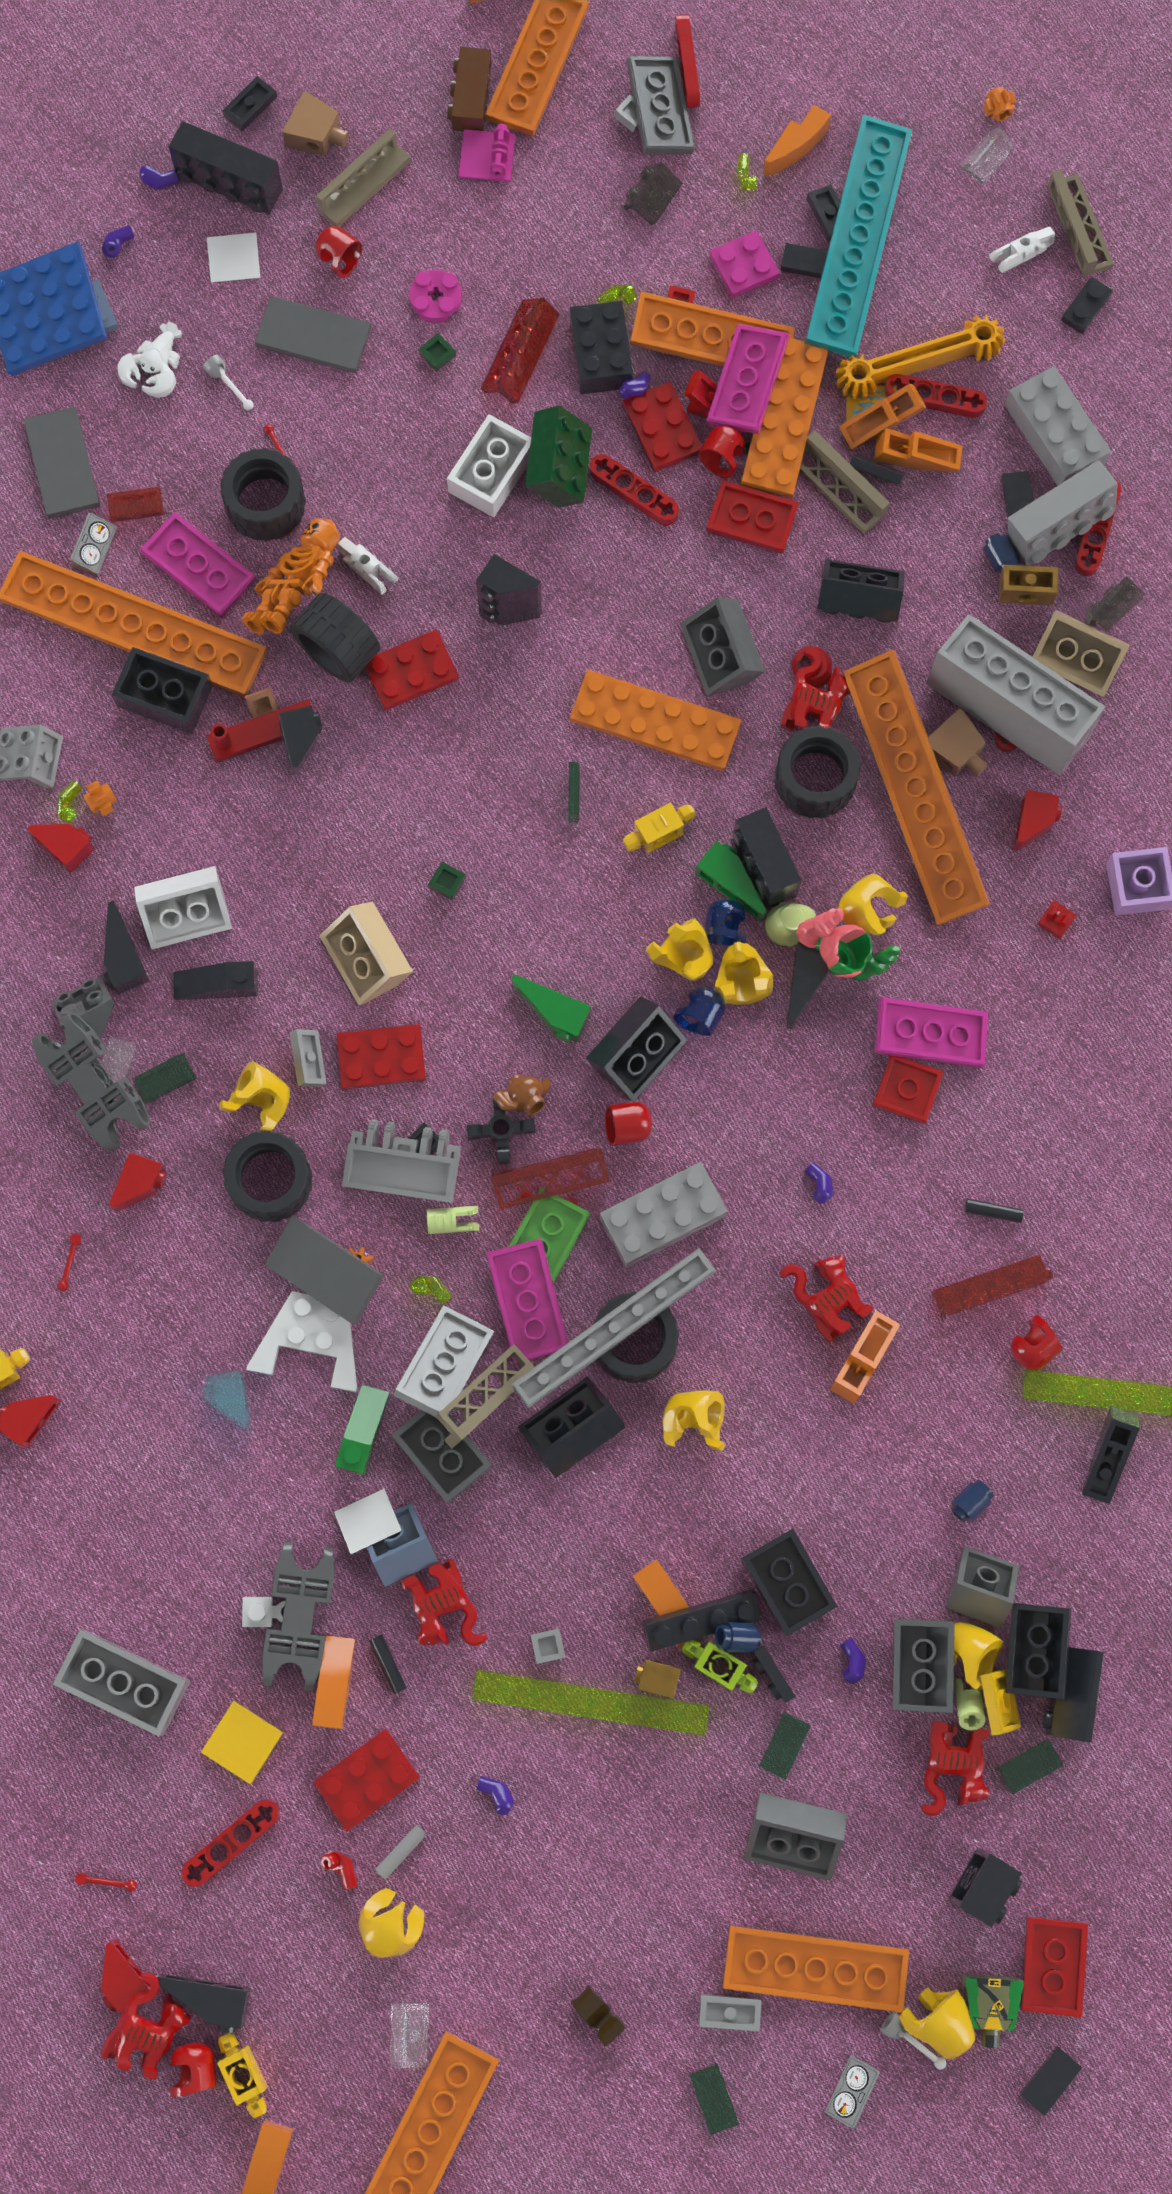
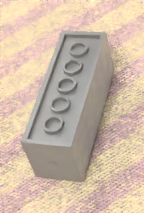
[926,614,1105,776]

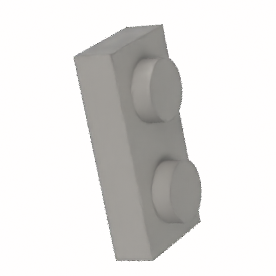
[289,1029,327,1087]
[699,1994,762,2032]

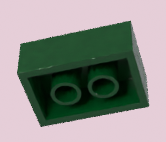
[525,405,592,508]

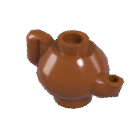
[493,1074,552,1116]

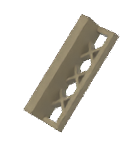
[316,128,411,227]
[1047,170,1114,277]
[799,430,890,534]
[436,1344,535,1449]

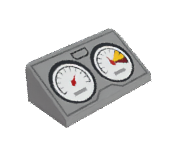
[70,513,117,575]
[825,2055,880,2129]

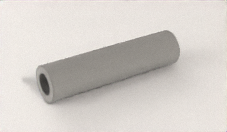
[375,1824,427,1880]

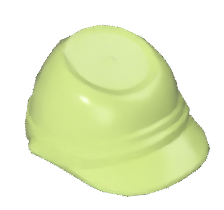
[765,902,816,947]

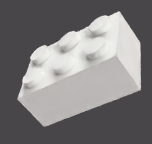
[447,414,531,517]

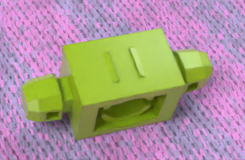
[681,1640,758,1693]

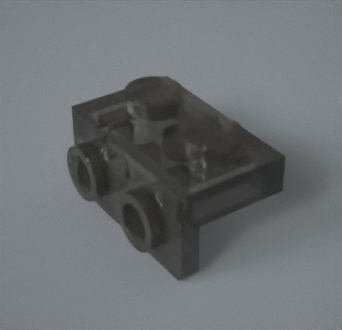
[622,162,683,225]
[1084,576,1145,631]

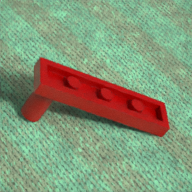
[206,699,314,763]

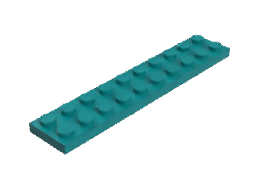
[804,114,912,358]

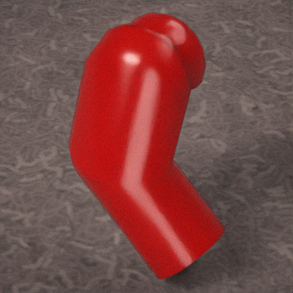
[321,1851,358,1890]

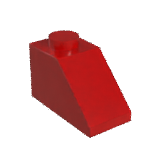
[1013,790,1062,851]
[27,823,94,873]
[109,1152,167,1211]
[0,1395,61,1448]
[101,1939,147,2014]

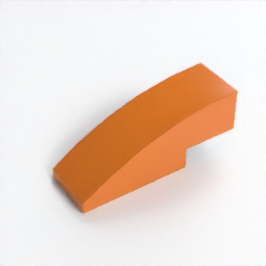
[763,105,831,177]
[838,384,926,450]
[874,428,963,472]
[829,1310,900,1404]
[632,1559,699,1649]
[312,1636,356,1729]
[242,2120,294,2194]

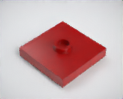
[872,1055,944,1125]

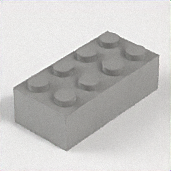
[1004,366,1111,486]
[1008,460,1118,566]
[600,1162,728,1268]
[52,1630,191,1736]

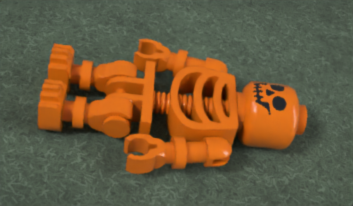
[241,518,340,634]

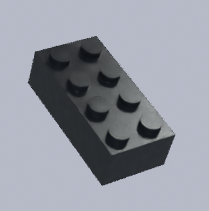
[168,121,283,215]

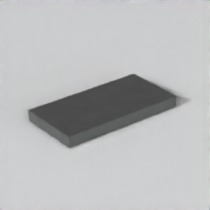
[626,56,695,154]
[255,296,372,374]
[24,407,100,519]
[265,1216,384,1325]

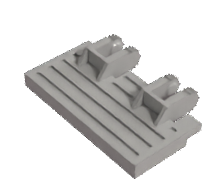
[342,1119,461,1203]

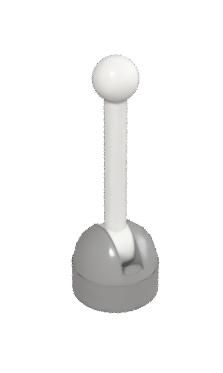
[203,354,254,411]
[881,2011,946,2070]

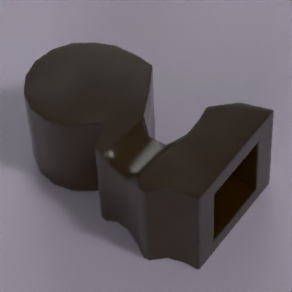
[571,1985,627,2047]

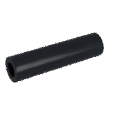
[965,1198,1024,1223]
[369,1634,407,1694]

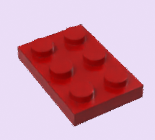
[622,381,702,473]
[706,480,799,554]
[365,629,459,711]
[337,1024,426,1090]
[313,1728,420,1831]
[1020,1916,1088,2018]

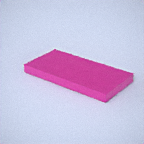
[707,324,789,434]
[140,512,257,618]
[875,997,988,1068]
[486,1238,568,1364]

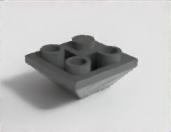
[51,976,114,1039]

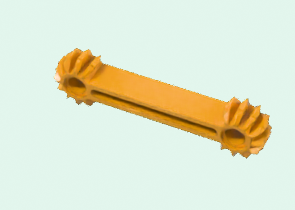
[835,315,1005,401]

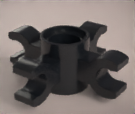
[467,1095,536,1165]

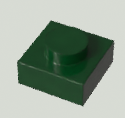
[419,333,456,372]
[428,862,466,901]

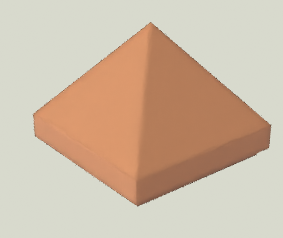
[245,687,278,719]

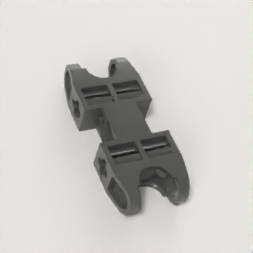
[32,1012,150,1151]
[262,1541,334,1692]

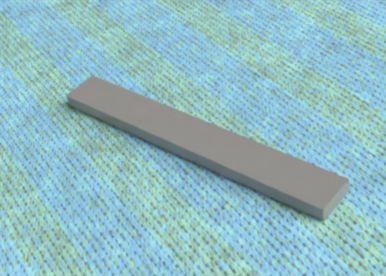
[511,1248,716,1409]

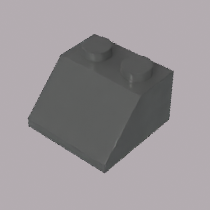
[946,1546,1019,1628]

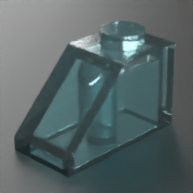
[202,1370,252,1431]

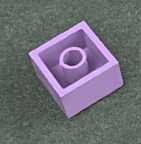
[1106,847,1172,916]

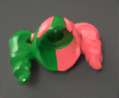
[796,908,900,981]

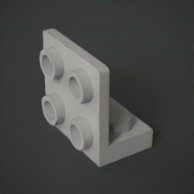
[0,724,63,788]

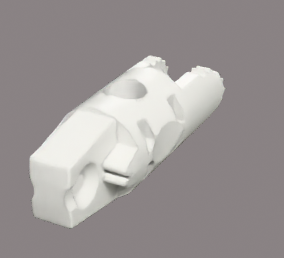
[989,227,1055,273]
[338,537,399,595]

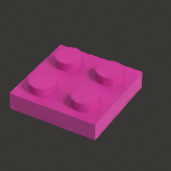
[709,230,780,299]

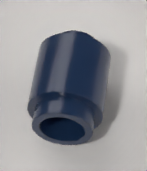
[983,533,1020,574]
[951,1479,994,1523]
[715,1622,761,1653]

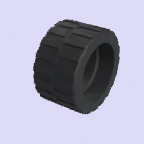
[220,448,306,541]
[290,593,381,682]
[775,726,861,818]
[223,1130,313,1222]
[594,1292,679,1383]

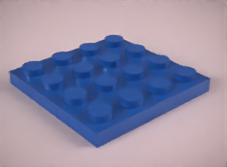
[0,241,107,377]

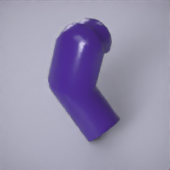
[139,165,179,190]
[102,225,134,258]
[619,372,651,399]
[804,1162,833,1204]
[840,1637,866,1684]
[477,1776,514,1815]

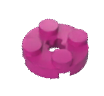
[409,270,462,323]

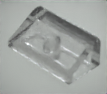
[959,127,1015,184]
[390,2002,429,2068]

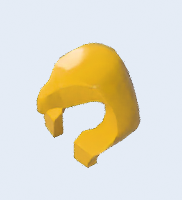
[838,873,908,935]
[646,918,714,982]
[715,942,773,1005]
[219,1061,290,1131]
[663,1390,725,1452]
[954,1622,1004,1692]
[358,1888,424,1958]
[898,1987,975,2060]

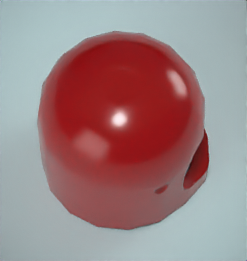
[315,226,363,278]
[698,425,745,478]
[604,1102,652,1146]
[1011,1315,1063,1371]
[170,2042,217,2097]

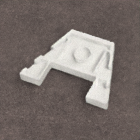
[246,1291,358,1393]

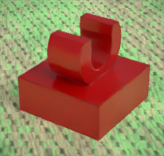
[1037,900,1077,939]

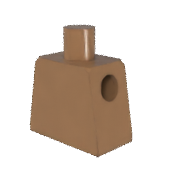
[282,91,349,156]
[928,708,988,777]

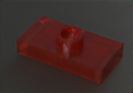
[107,486,165,522]

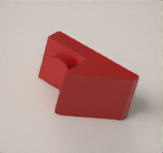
[684,370,717,419]

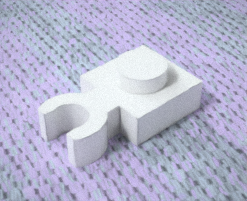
[242,1597,285,1627]

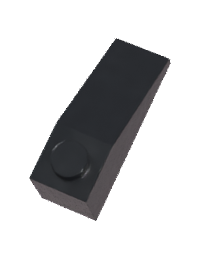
[103,901,150,994]
[786,941,830,1029]
[174,961,258,1000]
[1082,1406,1140,1504]
[158,1974,251,2033]

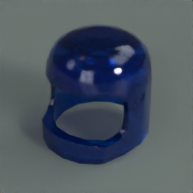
[705,900,747,946]
[673,986,726,1036]

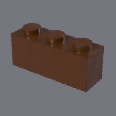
[447,46,492,132]

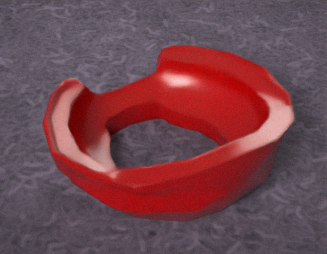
[790,646,832,688]

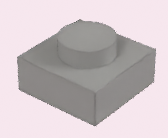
[613,94,639,132]
[531,1628,566,1664]

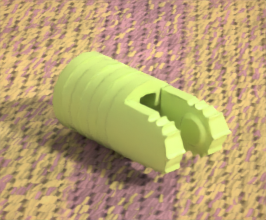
[427,1206,479,1234]
[954,1678,986,1730]

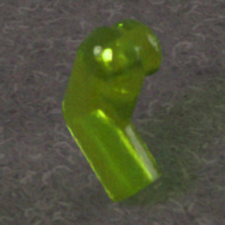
[736,152,758,191]
[597,284,638,303]
[56,780,82,822]
[410,1276,453,1305]

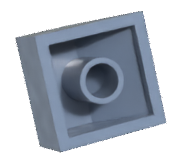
[367,1503,438,1587]

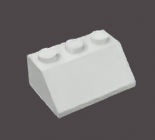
[134,866,232,950]

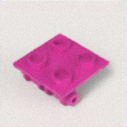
[459,124,516,182]

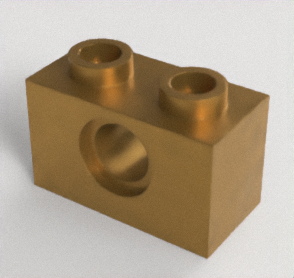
[999,565,1058,606]
[634,1660,681,1699]

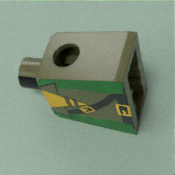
[961,1974,1023,2048]

